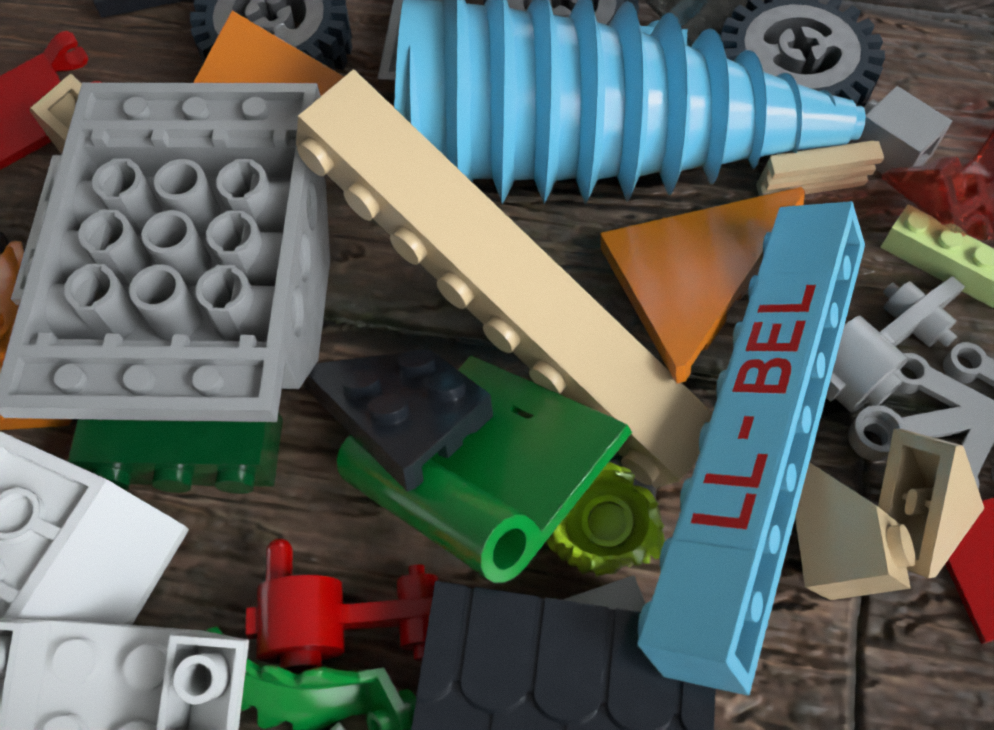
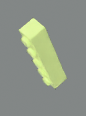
[880,204,994,308]

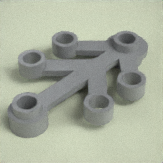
[848,342,994,490]

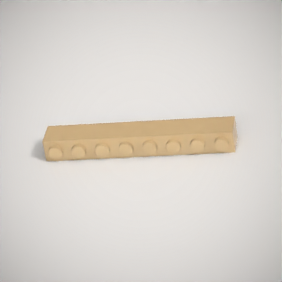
[296,69,713,488]

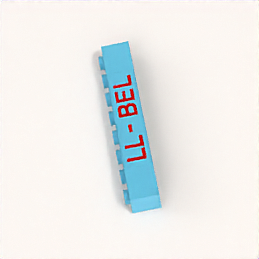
[637,201,865,696]

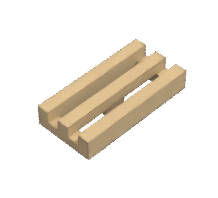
[756,140,884,196]

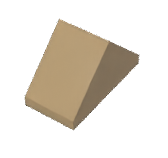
[878,429,984,578]

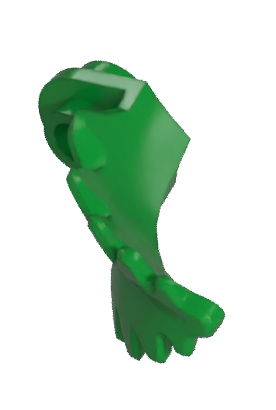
[206,626,416,730]

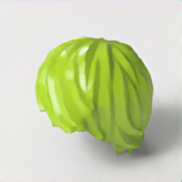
[547,462,665,577]

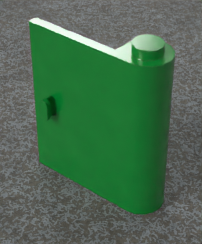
[337,355,632,583]

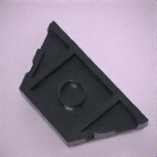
[304,349,493,492]

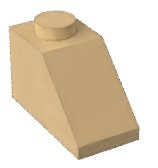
[795,462,915,600]

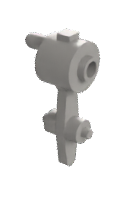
[826,276,965,413]

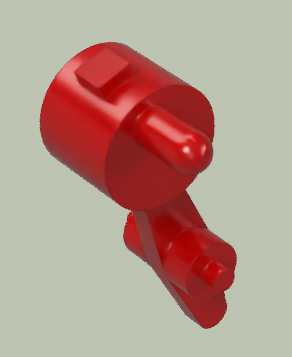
[246,538,438,673]

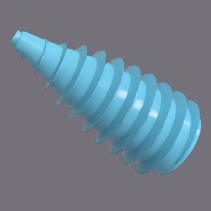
[394,0,865,205]

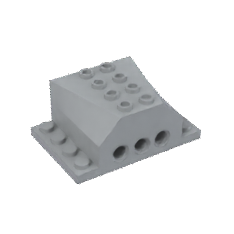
[0,83,330,422]

